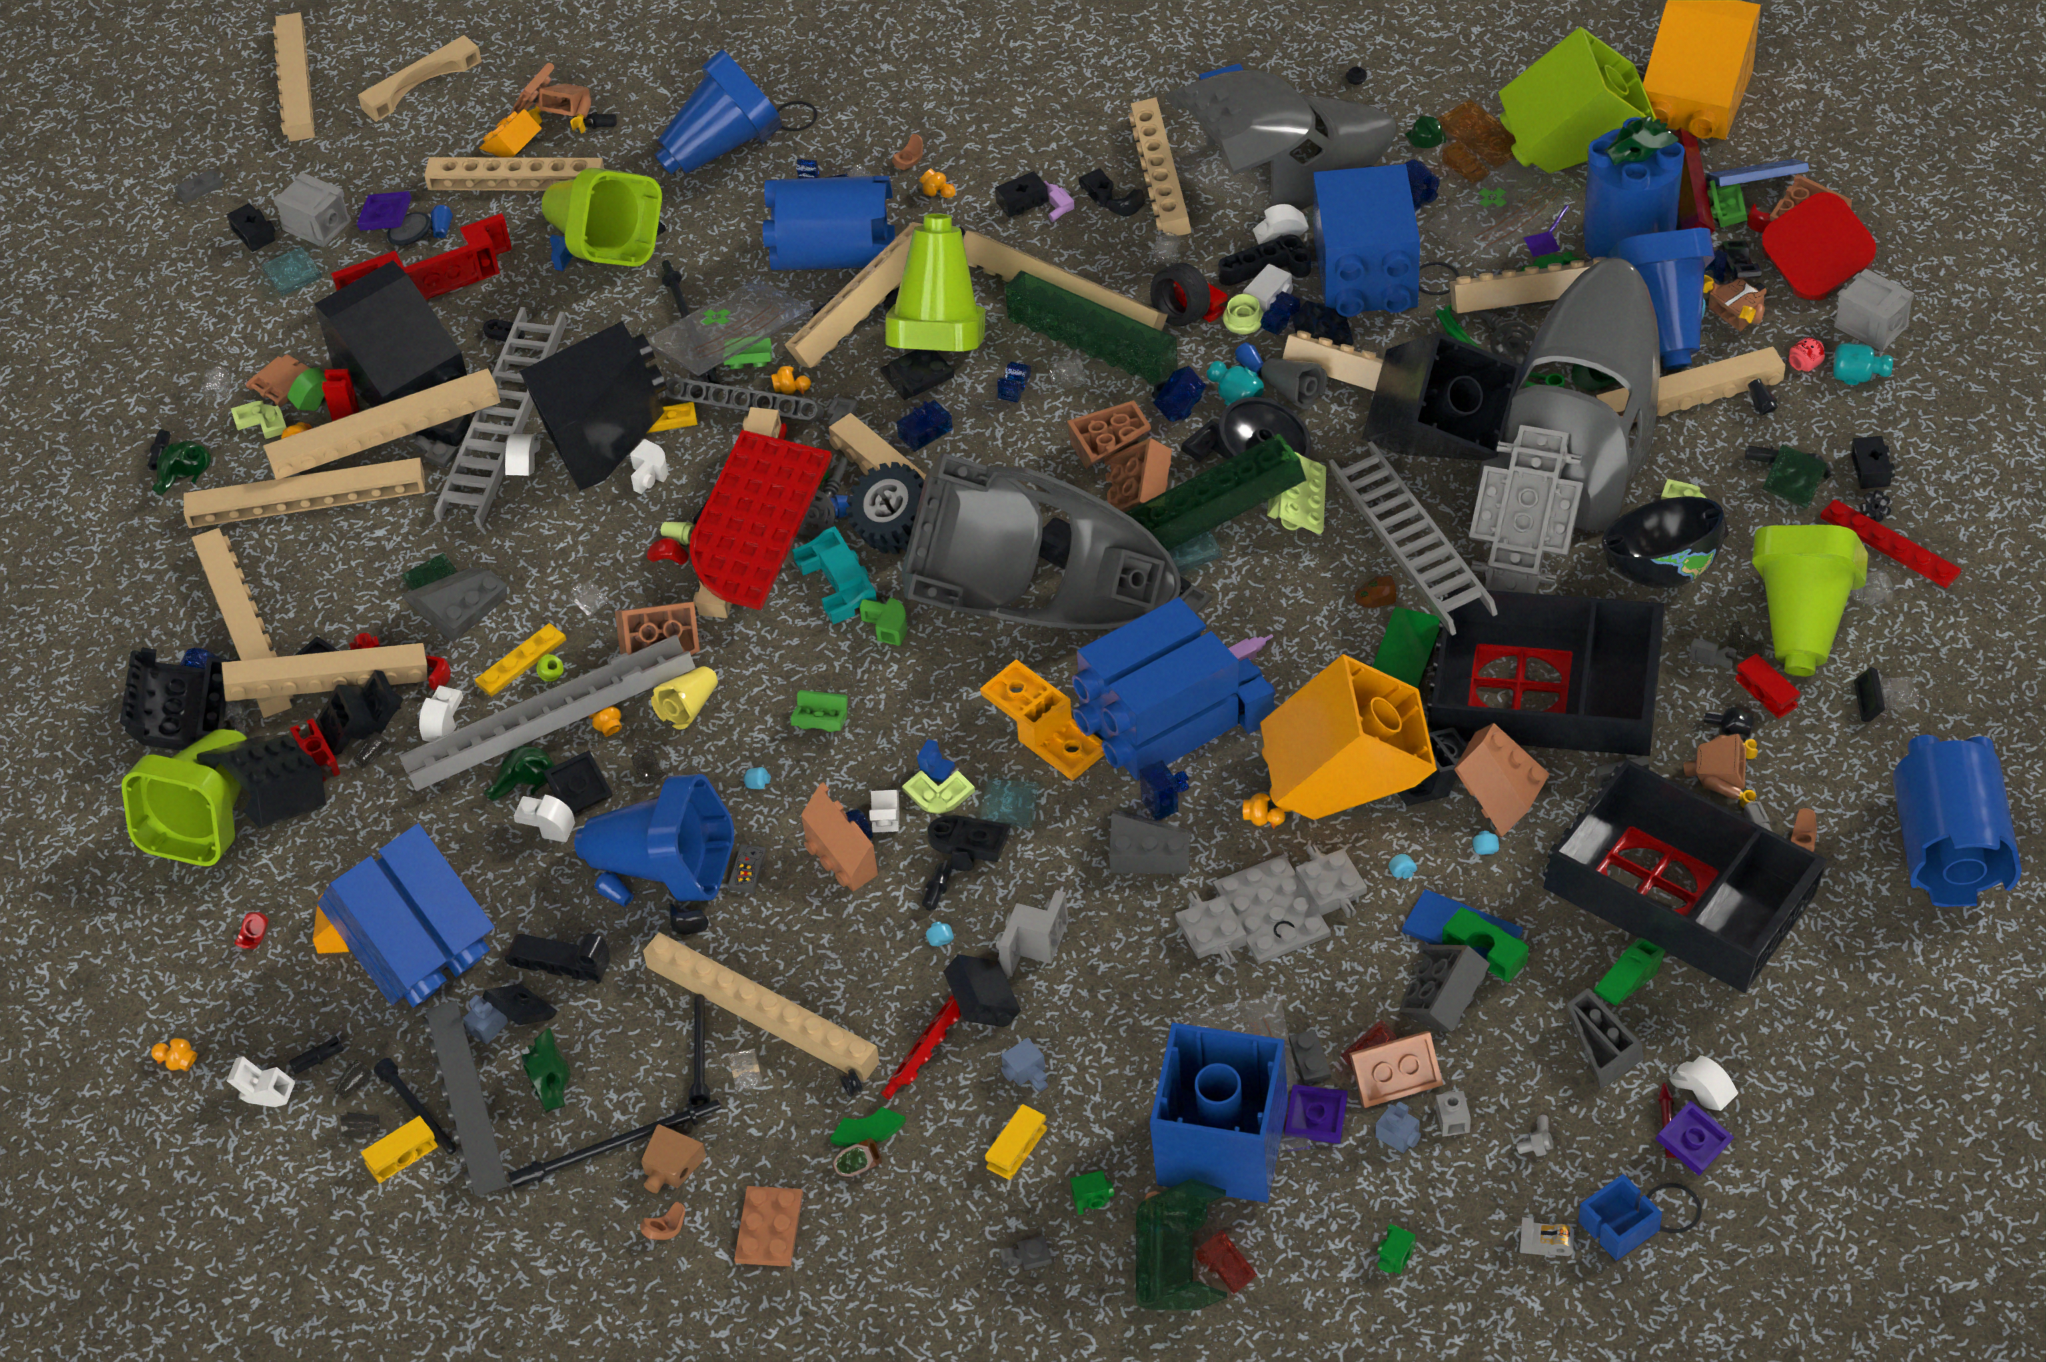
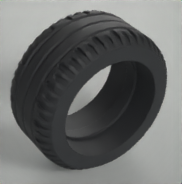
[1150,263,1211,327]

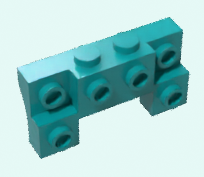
[792,526,877,625]

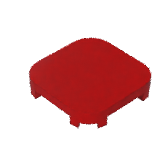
[1762,192,1876,301]

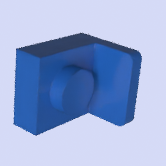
[549,235,573,271]
[917,739,955,783]

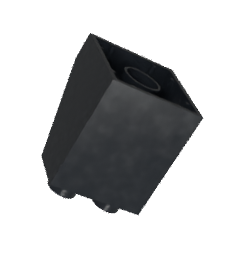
[314,260,467,408]
[519,321,668,491]
[1362,332,1522,461]

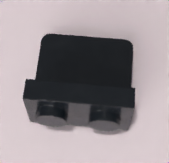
[1292,300,1354,346]
[1038,517,1071,570]

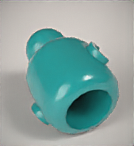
[1833,342,1893,385]
[1206,361,1264,406]

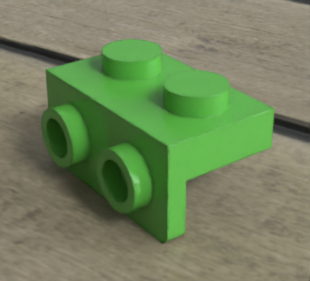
[1708,180,1748,227]
[724,338,773,369]
[791,690,848,732]

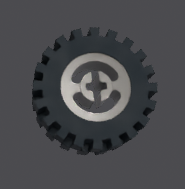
[846,462,924,554]

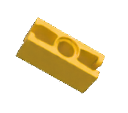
[985,1104,1047,1180]
[361,1115,438,1184]

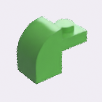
[287,367,327,411]
[860,597,907,646]

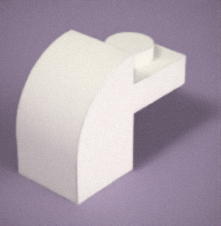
[1253,204,1309,245]
[505,434,540,476]
[630,439,668,494]
[419,685,463,742]
[869,790,899,833]
[514,795,575,842]
[1669,1055,1738,1111]
[227,1057,295,1107]

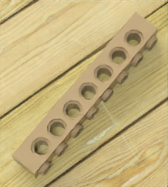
[1128,97,1191,238]
[424,157,604,191]

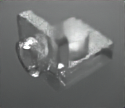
[568,579,609,618]
[728,1048,763,1093]

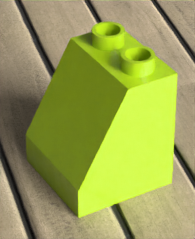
[1498,26,1656,174]

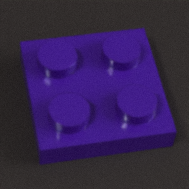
[357,191,412,231]
[1285,1085,1348,1144]
[1655,1100,1734,1176]

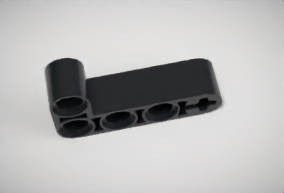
[1218,234,1311,286]
[505,933,610,984]

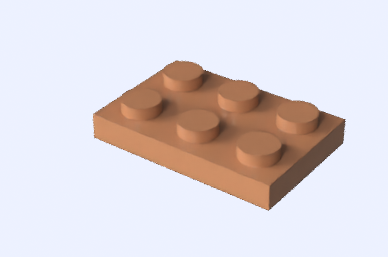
[1349,1031,1443,1108]
[734,1186,803,1267]

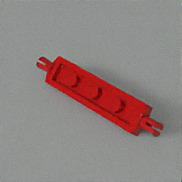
[881,995,961,1100]

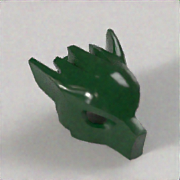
[1605,116,1679,165]
[521,1028,571,1113]

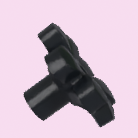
[1860,490,1891,522]

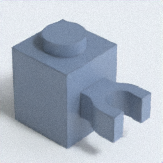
[463,995,508,1044]
[1001,1038,1048,1093]
[1376,1101,1421,1153]

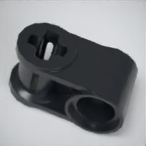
[1078,168,1115,207]

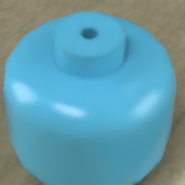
[744,767,771,789]
[1472,831,1499,855]
[1389,854,1417,879]
[926,922,954,947]

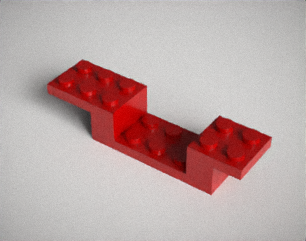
[331,213,512,300]

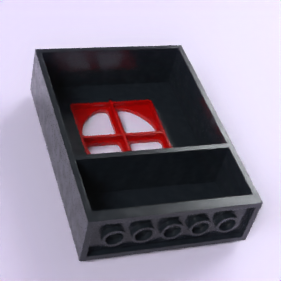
[1427,588,1664,756]
[1543,759,1828,993]

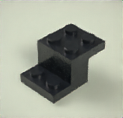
[880,349,954,400]
[316,670,399,755]
[1397,727,1468,806]

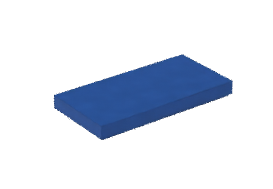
[1706,159,1809,186]
[1402,889,1523,961]

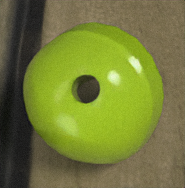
[536,654,564,682]

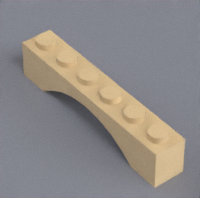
[358,35,482,122]

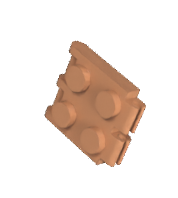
[511,63,554,113]
[246,354,310,407]

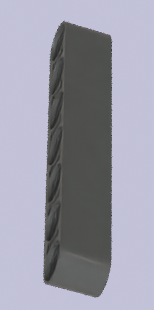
[664,377,824,422]

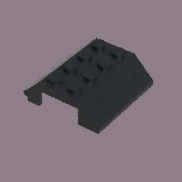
[120,647,232,750]
[197,734,326,828]

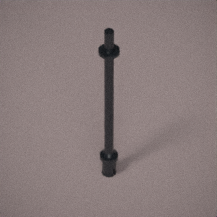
[662,260,720,384]
[508,1099,721,1189]

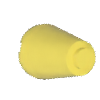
[651,666,718,730]

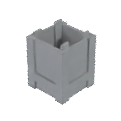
[273,172,351,248]
[1833,269,1914,352]

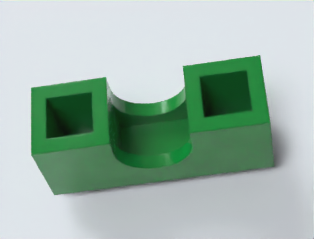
[1442,906,1529,983]

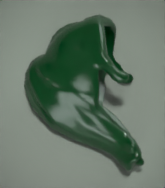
[152,440,211,496]
[484,746,555,801]

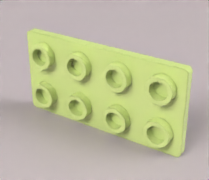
[1267,449,1326,535]

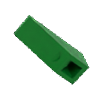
[1593,938,1665,1006]

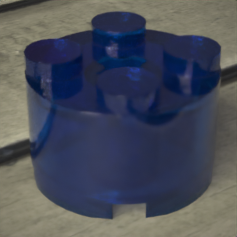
[1404,159,1440,212]

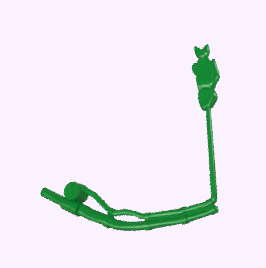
[1435,252,1580,388]

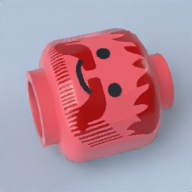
[1789,337,1825,372]

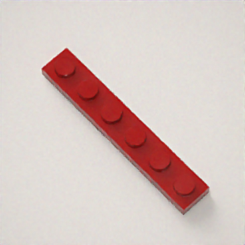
[1820,499,1961,589]

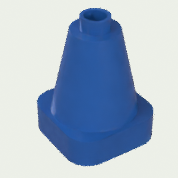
[654,49,782,175]
[1606,228,1715,370]
[574,774,734,902]

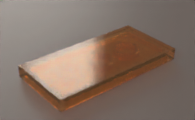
[1437,99,1516,169]

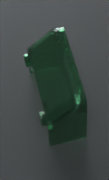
[1136,1178,1227,1311]

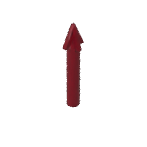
[1657,1083,1676,1158]

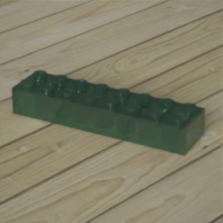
[1005,270,1178,384]
[1125,434,1307,552]

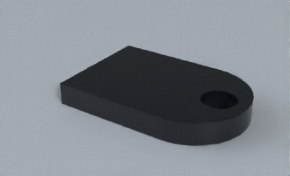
[928,815,1011,862]

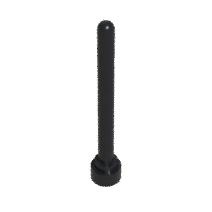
[688,994,710,1106]
[374,1058,456,1155]

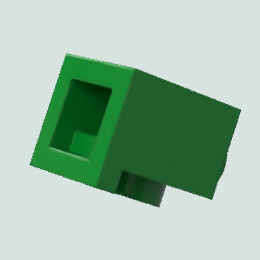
[1070,1170,1114,1215]
[1377,1224,1416,1275]

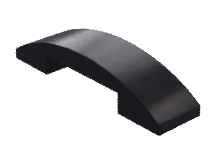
[1722,240,1762,280]

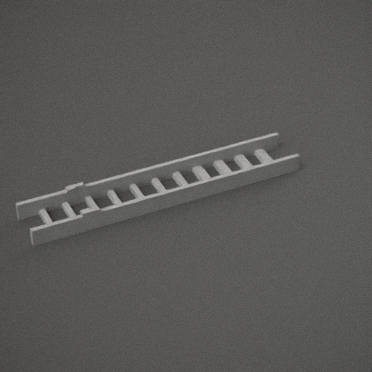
[433,307,567,528]
[1329,441,1498,635]
[399,635,695,791]

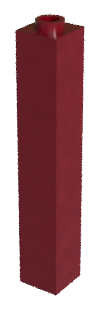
[1673,127,1716,234]

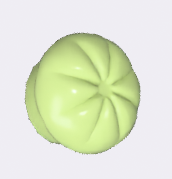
[1223,294,1265,335]

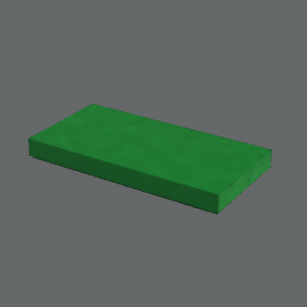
[1372,606,1440,689]

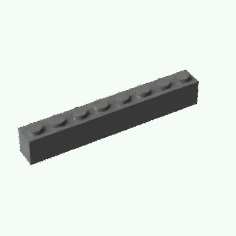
[423,1000,508,1196]

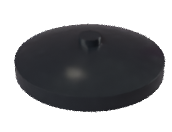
[1217,397,1311,479]

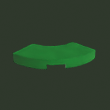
[830,1106,906,1147]

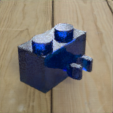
[1153,366,1207,422]
[896,399,953,452]
[1139,760,1189,821]

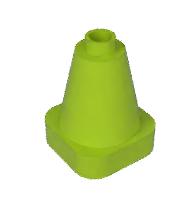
[542,168,662,267]
[885,214,985,351]
[1752,525,1868,677]
[121,729,247,866]

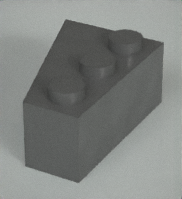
[1567,988,1644,1090]

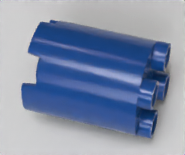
[1583,117,1685,258]
[763,176,895,271]
[1892,735,2022,907]

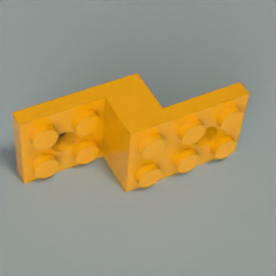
[980,659,1104,781]

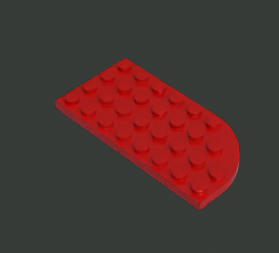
[690,430,832,611]

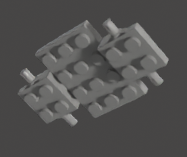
[1469,425,1583,594]
[1175,844,1367,965]

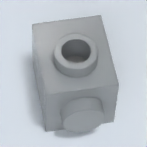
[1435,1091,1471,1137]

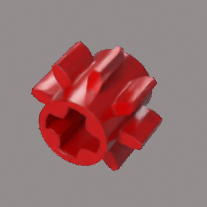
[349,633,380,650]

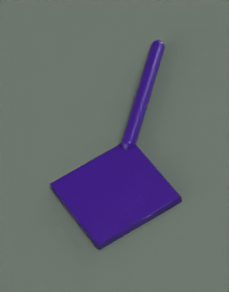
[1524,205,1569,257]

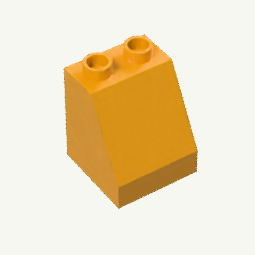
[1643,0,1761,140]
[1260,654,1437,820]

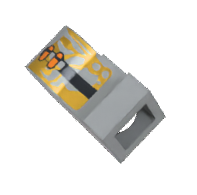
[1520,1217,1574,1256]

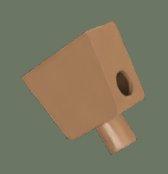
[642,1124,706,1194]

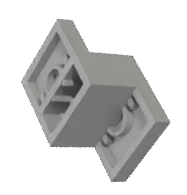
[996,890,1068,977]

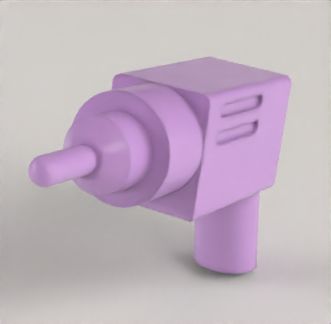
[1044,181,1074,222]
[1228,634,1273,661]

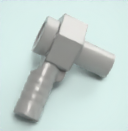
[1517,1115,1553,1156]

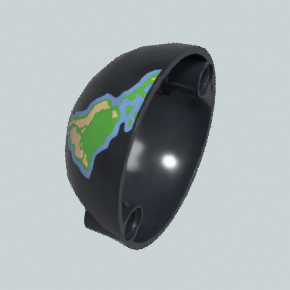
[1602,496,1729,588]

